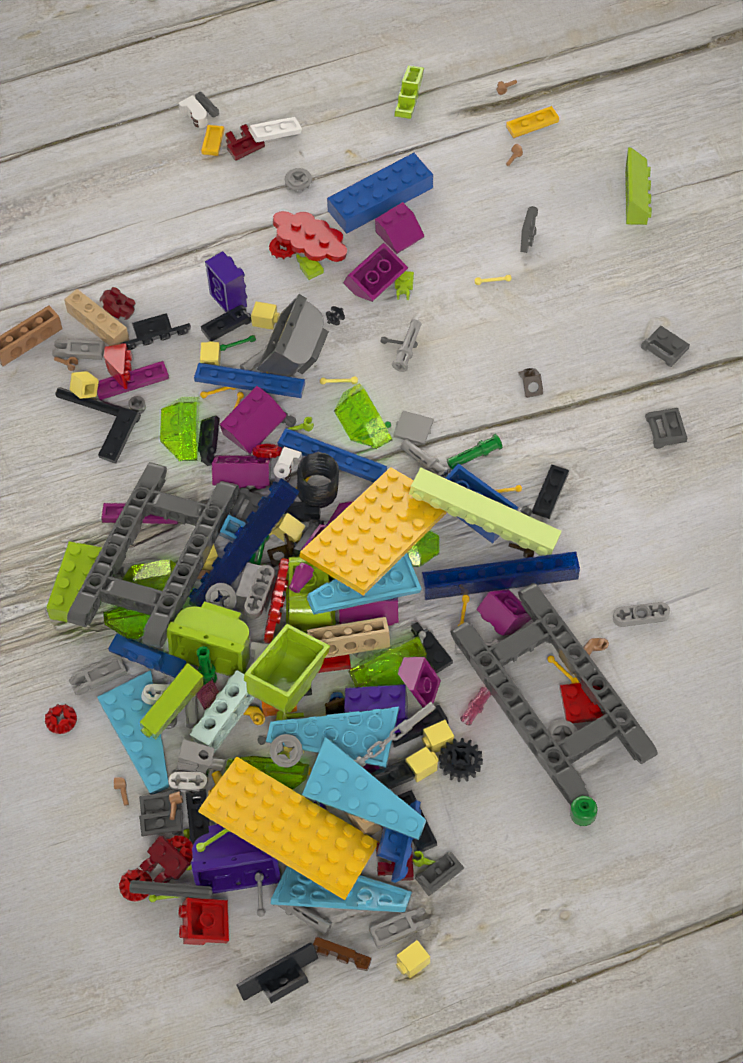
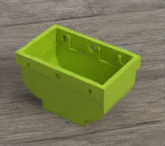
[286,557,336,634]
[167,601,250,677]
[244,624,330,713]

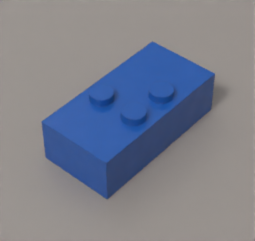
[445,464,519,544]

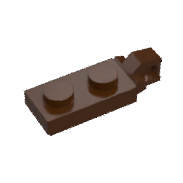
[313,937,372,971]

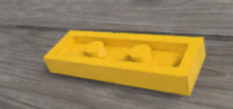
[506,106,559,138]

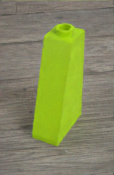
[140,663,203,740]

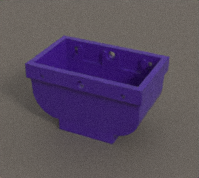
[191,824,281,894]

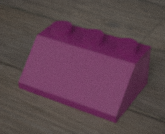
[343,243,408,302]
[219,386,287,455]
[212,455,272,489]
[339,597,399,626]

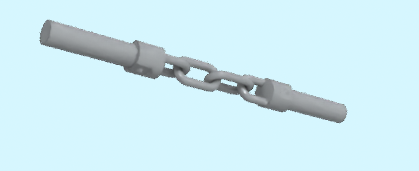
[354,702,436,767]

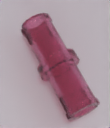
[460,687,492,726]

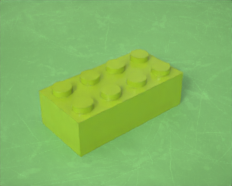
[46,541,102,622]

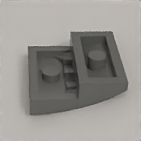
[139,790,183,837]

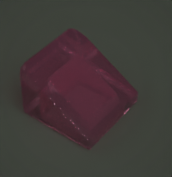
[197,680,219,710]

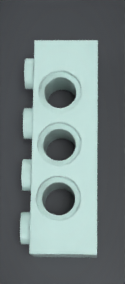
[190,670,255,754]

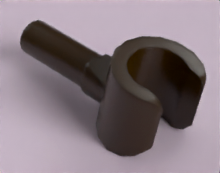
[508,543,534,559]

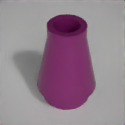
[289,563,314,594]

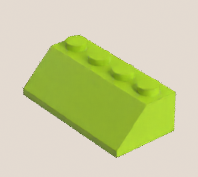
[625,147,652,225]

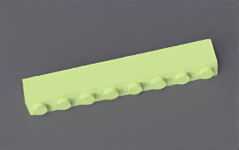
[409,467,562,558]

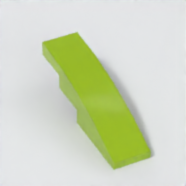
[394,65,424,119]

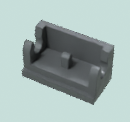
[415,852,464,896]

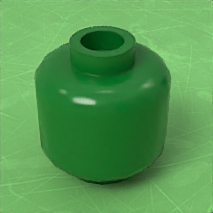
[570,796,598,826]

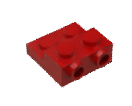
[178,898,229,945]

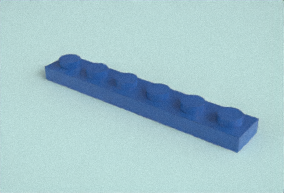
[194,363,305,398]
[277,428,387,483]

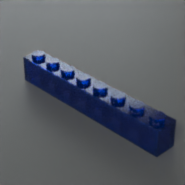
[188,478,300,607]
[422,551,580,600]

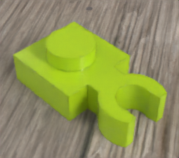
[296,254,324,280]
[395,271,414,300]

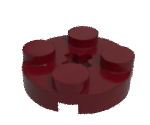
[100,287,136,320]

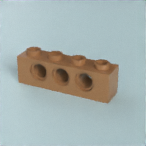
[0,305,62,366]

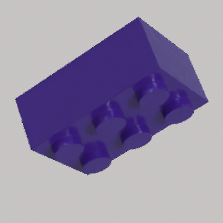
[205,251,248,312]
[345,685,408,733]

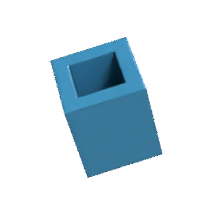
[219,515,245,543]

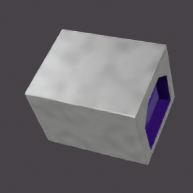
[236,563,276,615]

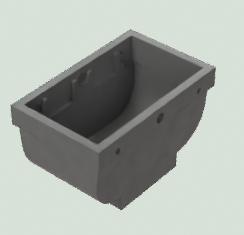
[257,294,329,377]

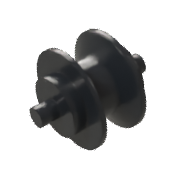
[326,306,345,326]

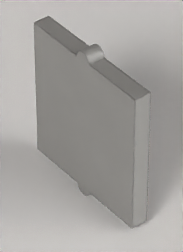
[393,411,434,445]

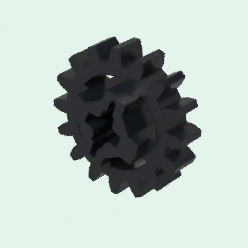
[439,738,483,782]

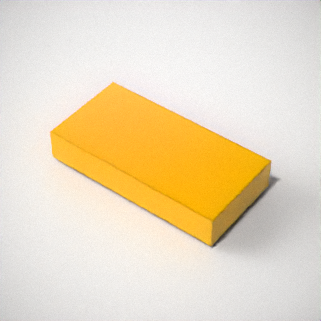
[201,125,225,156]

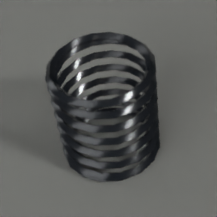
[297,452,339,508]

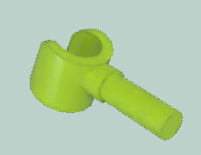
[288,417,314,432]
[276,711,304,721]
[412,851,436,867]

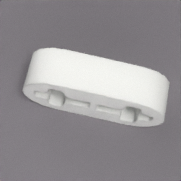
[141,684,169,705]
[168,772,208,793]

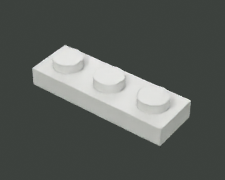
[249,117,302,142]

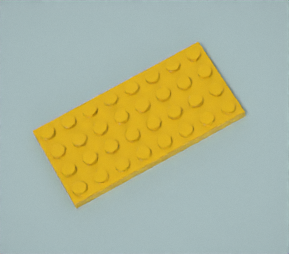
[300,467,448,596]
[198,757,379,900]

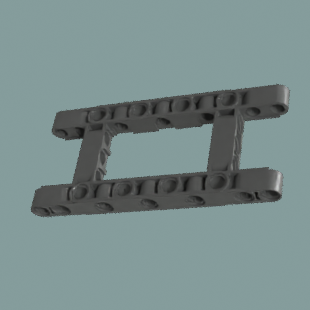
[67,462,239,648]
[450,583,658,805]

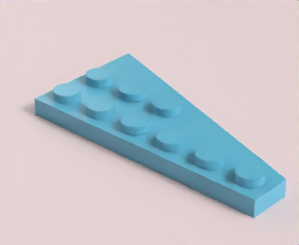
[307,553,422,615]
[97,670,169,795]
[266,707,399,768]
[302,737,426,840]
[271,866,412,912]

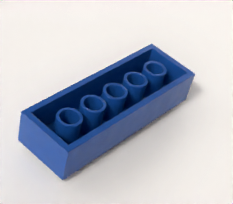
[327,153,433,234]

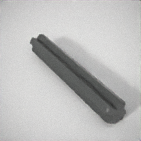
[129,880,212,899]

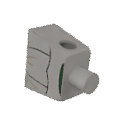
[176,739,225,777]

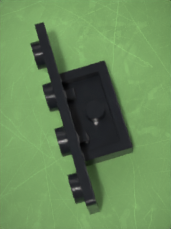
[120,313,191,350]
[236,942,318,1004]

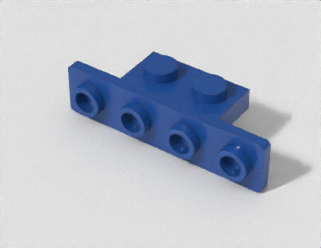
[108,634,186,678]
[377,800,421,883]

